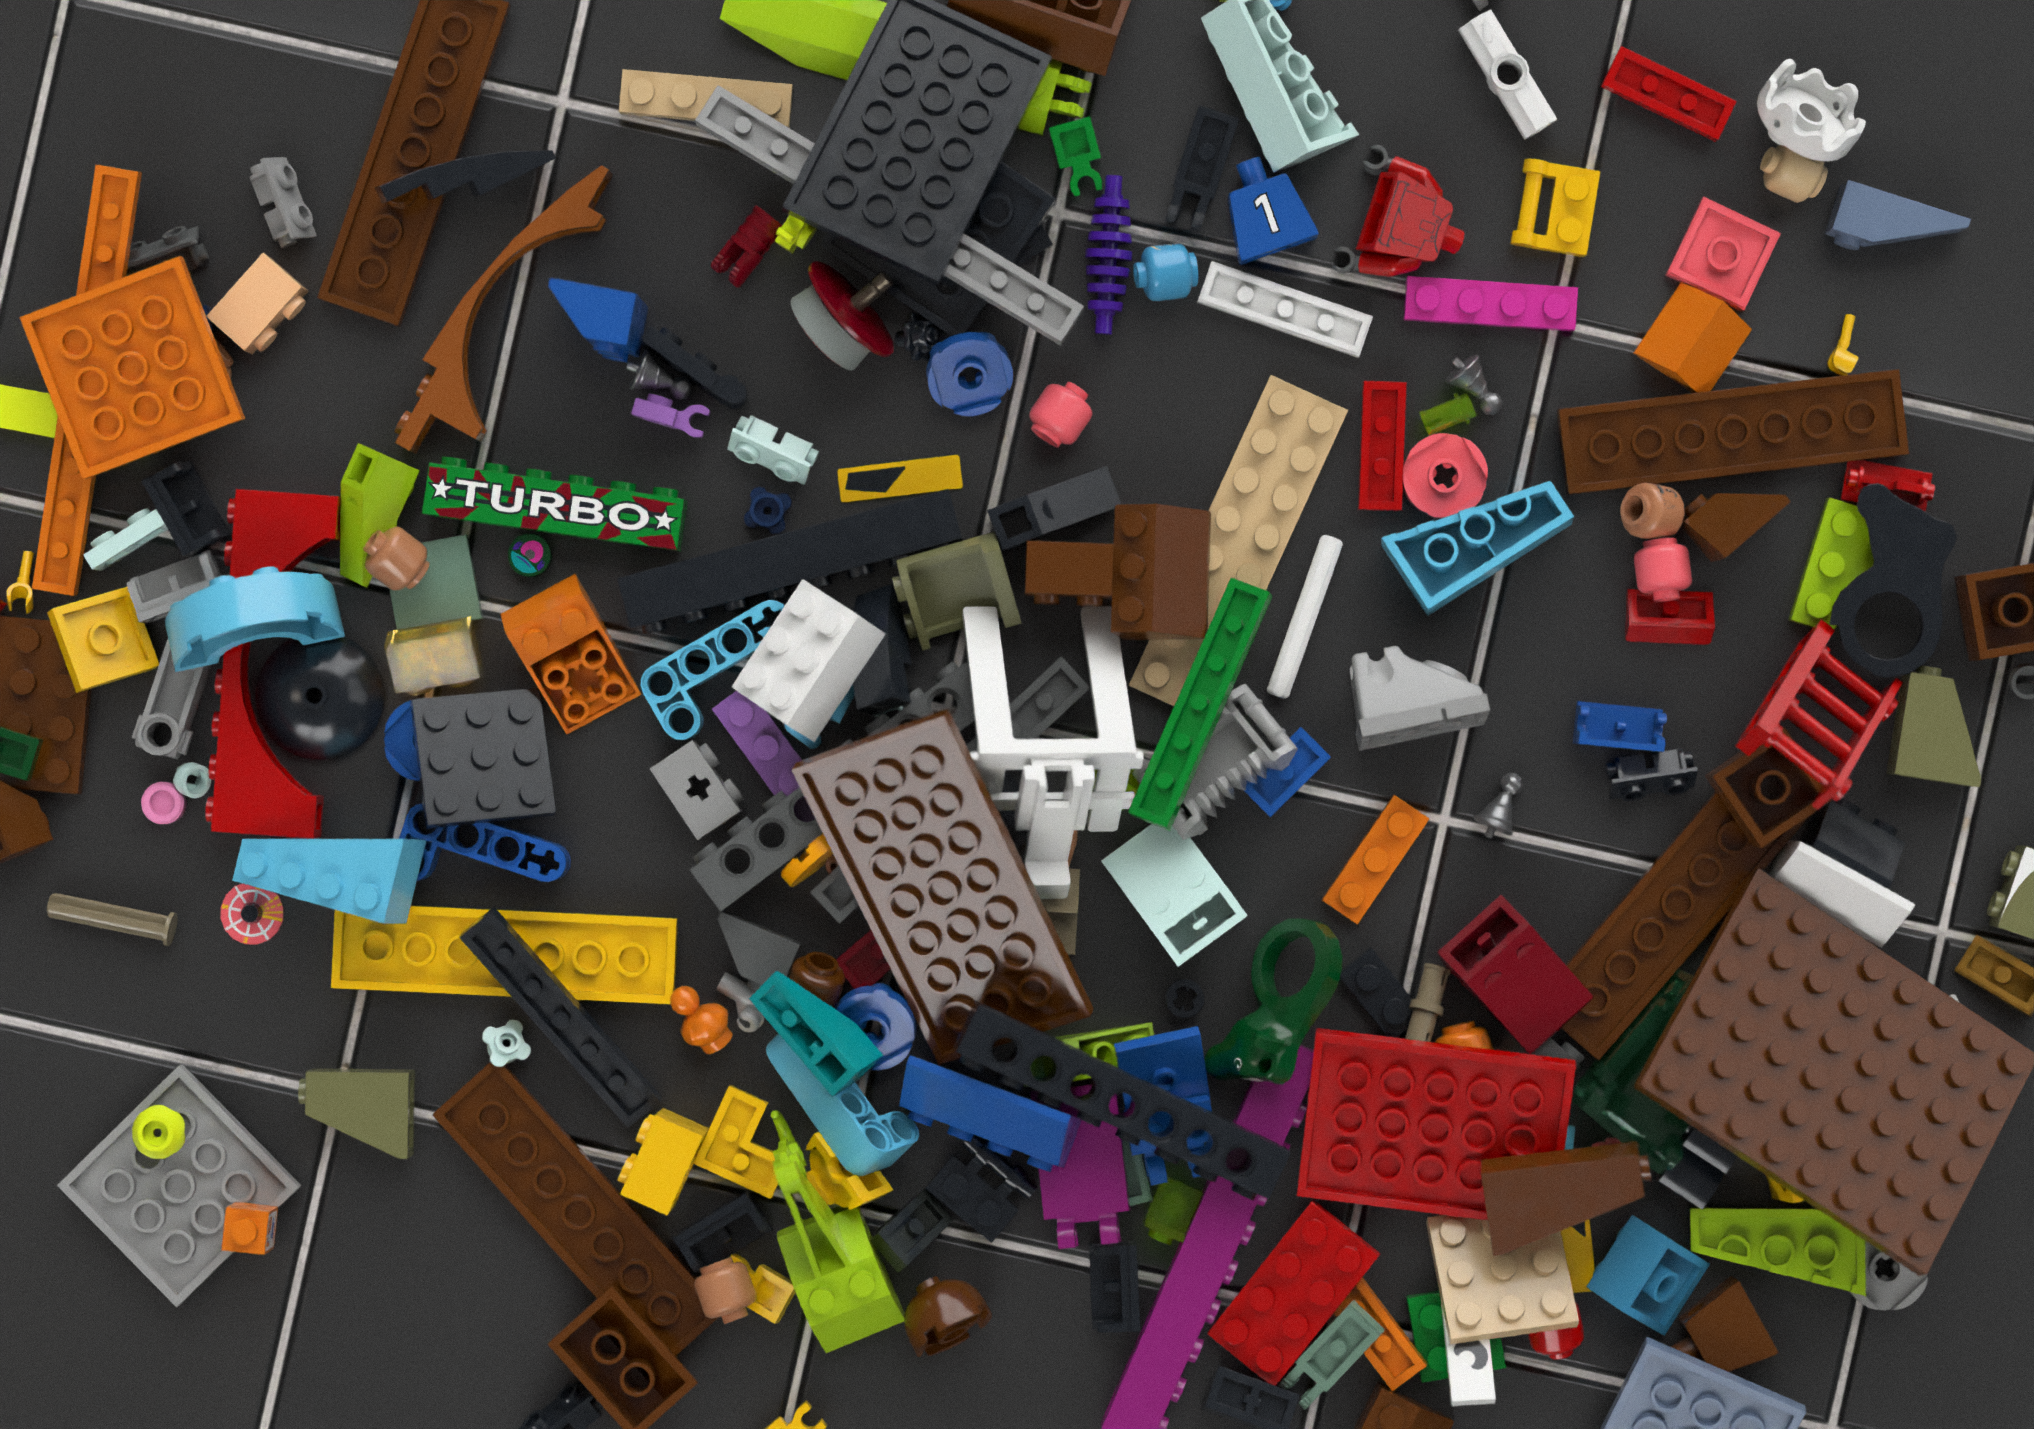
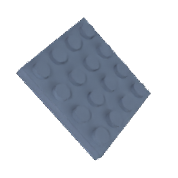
[1600,1337,1806,1429]

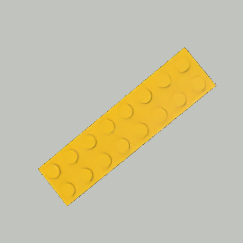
[331,905,678,1004]

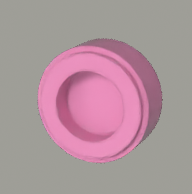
[141,782,187,824]

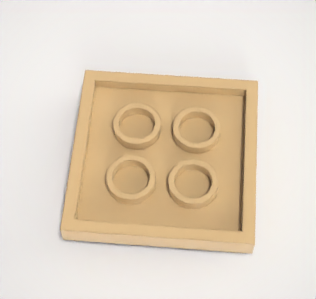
[1426,1215,1579,1344]

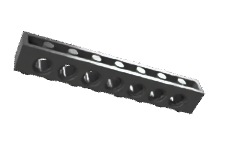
[690,661,975,911]

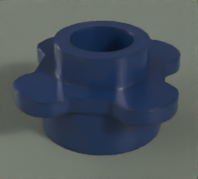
[744,487,792,534]

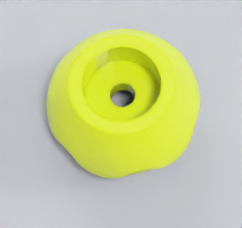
[132,1105,185,1159]

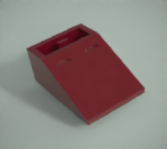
[1437,895,1594,1054]

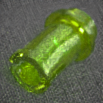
[1419,392,1476,436]

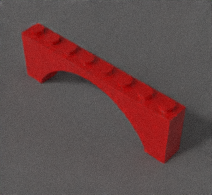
[205,489,341,839]

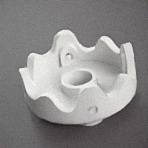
[1757,58,1866,162]

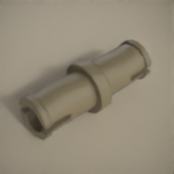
[1405,963,1451,1042]

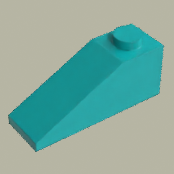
[749,971,883,1097]

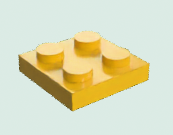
[47,587,159,693]

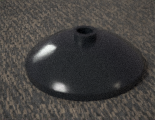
[256,637,385,760]

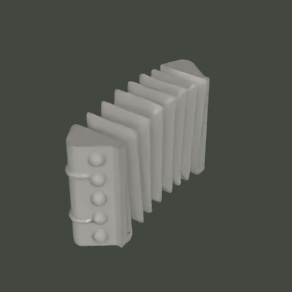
[1132,684,1298,839]

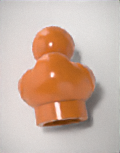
[670,986,733,1054]

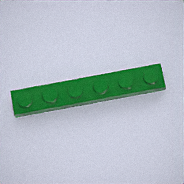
[1128,577,1273,831]

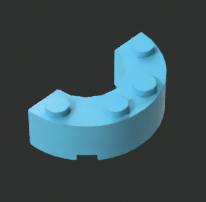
[165,567,345,672]

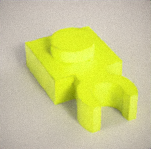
[775,215,817,253]

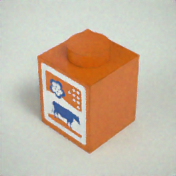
[221,1202,278,1255]

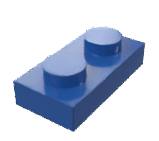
[1243,727,1331,818]

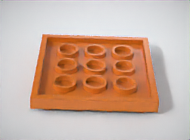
[20,256,245,479]

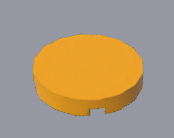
[781,833,834,887]

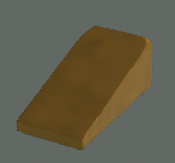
[1954,935,2034,1018]

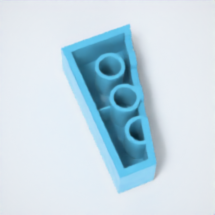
[1381,481,1574,616]
[232,839,426,923]

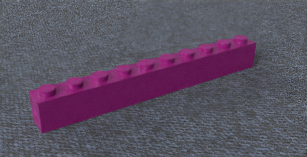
[1100,1045,1314,1429]

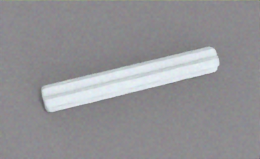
[1267,535,1343,699]

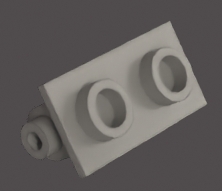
[249,157,317,248]

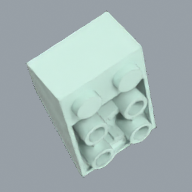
[1101,824,1248,966]

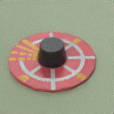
[220,883,284,945]

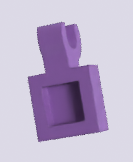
[631,393,711,438]

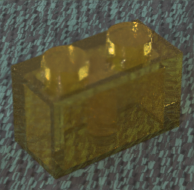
[384,616,482,695]

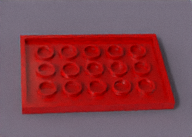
[1297,1028,1576,1220]

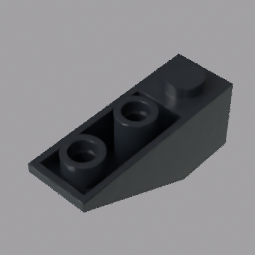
[987,466,1122,553]

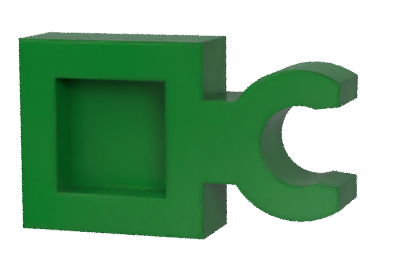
[1049,116,1102,196]

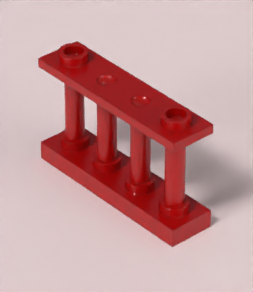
[1735,619,1903,810]

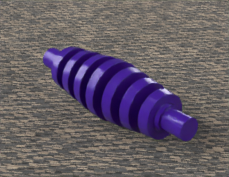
[1085,175,1132,335]

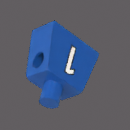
[1228,157,1319,266]

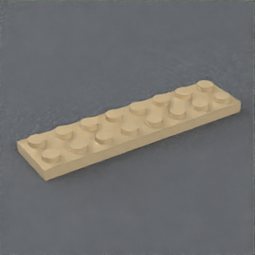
[1128,375,1348,706]

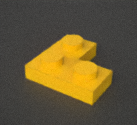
[693,1085,778,1199]

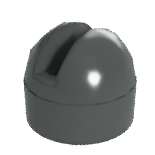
[2009,663,2034,699]

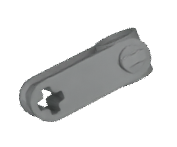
[132,640,212,760]

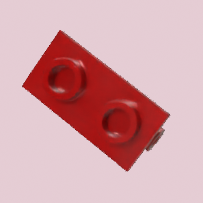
[1840,460,1935,512]

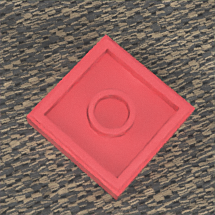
[1665,197,1781,312]

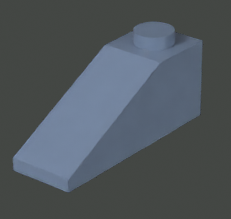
[1825,180,1971,250]

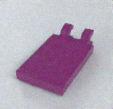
[1030,1085,1130,1249]

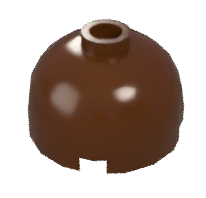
[904,1276,992,1357]

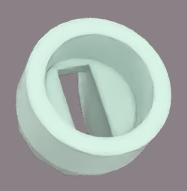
[173,762,212,798]

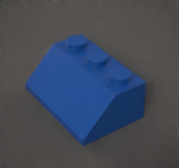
[549,278,648,363]

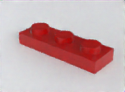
[1600,46,1737,142]
[1358,381,1407,511]

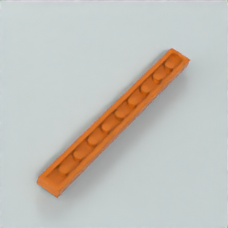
[32,164,142,596]

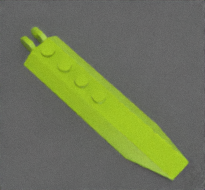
[720,0,1092,136]

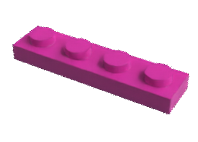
[1403,276,1578,332]

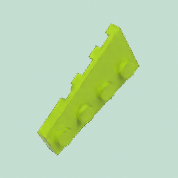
[1690,1207,1866,1296]

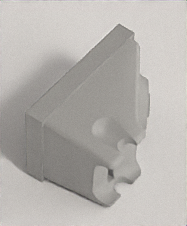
[1350,646,1490,751]

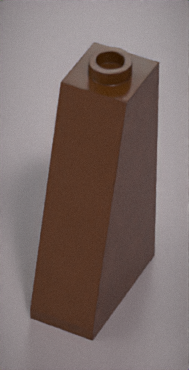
[1481,1141,1651,1256]

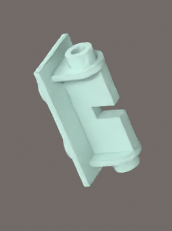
[728,415,819,485]

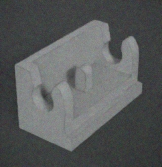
[127,550,221,623]

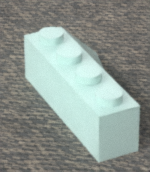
[1201,0,1359,173]

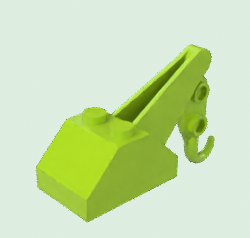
[771,1110,905,1353]

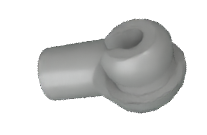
[716,972,765,1032]

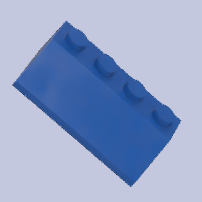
[899,1055,1082,1172]

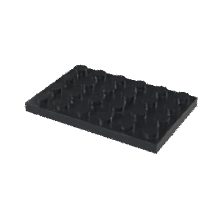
[782,0,1052,286]

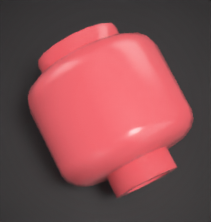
[1029,382,1093,448]
[1634,538,1692,602]

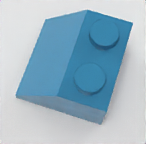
[1586,1215,1710,1336]

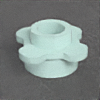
[482,1020,531,1067]

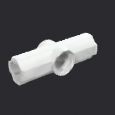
[1458,10,1557,140]

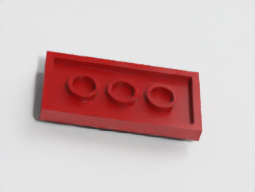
[1207,1199,1381,1386]

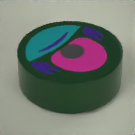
[508,534,552,577]

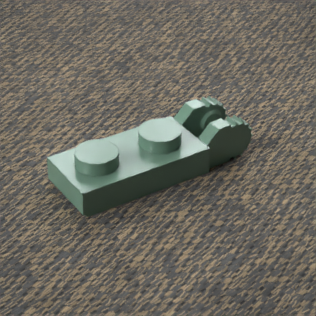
[1279,1300,1385,1410]

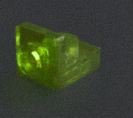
[1143,1176,1203,1245]

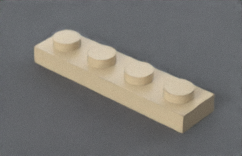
[619,69,793,128]

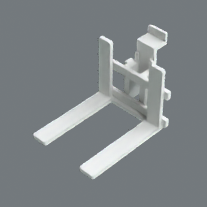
[962,606,1144,899]

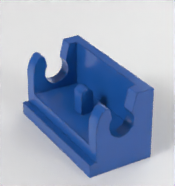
[1573,701,1667,752]

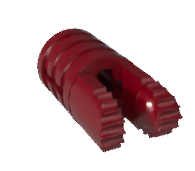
[710,205,782,288]

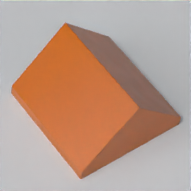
[1633,282,1752,393]

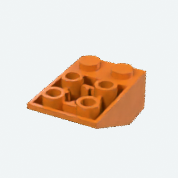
[500,574,642,735]

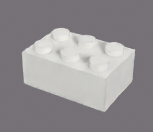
[731,579,886,742]

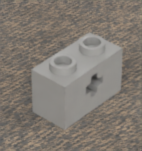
[650,740,744,840]

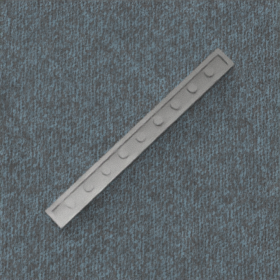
[695,85,1084,346]

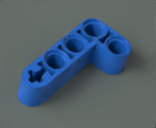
[399,803,571,882]

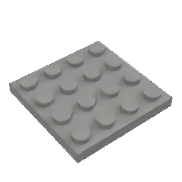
[57,1064,302,1307]

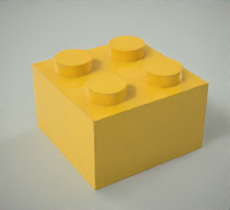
[617,1108,709,1215]

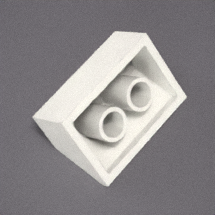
[1767,840,1915,948]

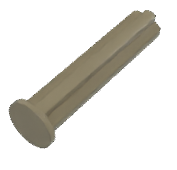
[47,893,177,946]

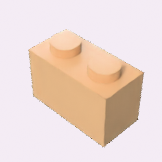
[206,253,309,354]

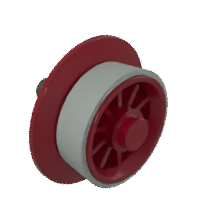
[791,261,894,370]

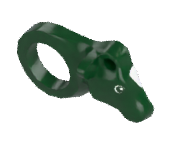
[1204,918,1343,1085]

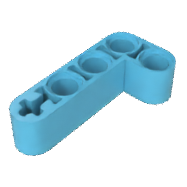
[640,600,785,740]
[766,1034,919,1176]

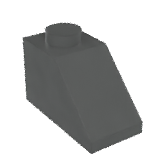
[717,910,802,991]

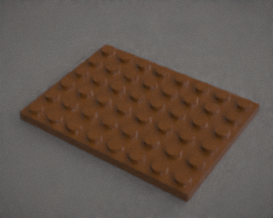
[1633,868,2034,1276]

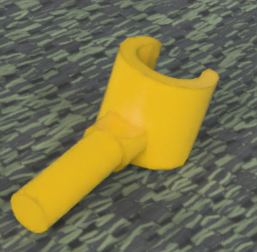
[1827,314,1858,376]
[7,551,34,614]

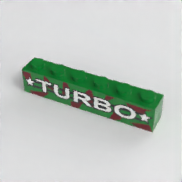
[422,456,688,552]

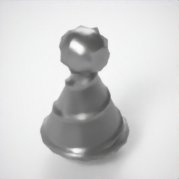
[626,351,692,399]
[1445,354,1503,415]
[1474,772,1524,839]

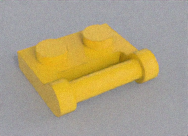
[1510,159,1601,257]

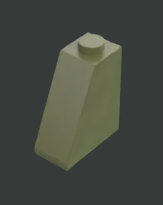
[1886,666,1981,787]
[298,1068,415,1159]

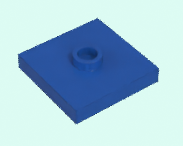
[1114,1026,1211,1110]

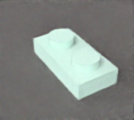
[83,508,168,571]

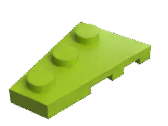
[1788,497,1874,629]

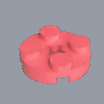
[1403,433,1488,519]

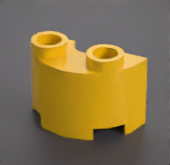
[806,1132,893,1210]

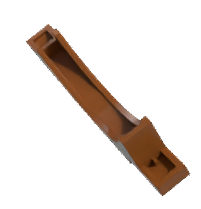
[394,165,613,454]

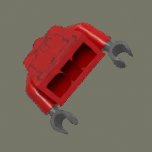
[1332,145,1464,277]

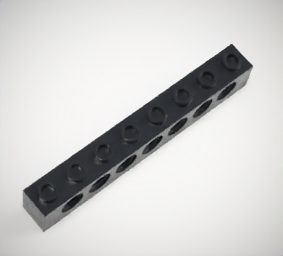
[953,1000,1291,1201]

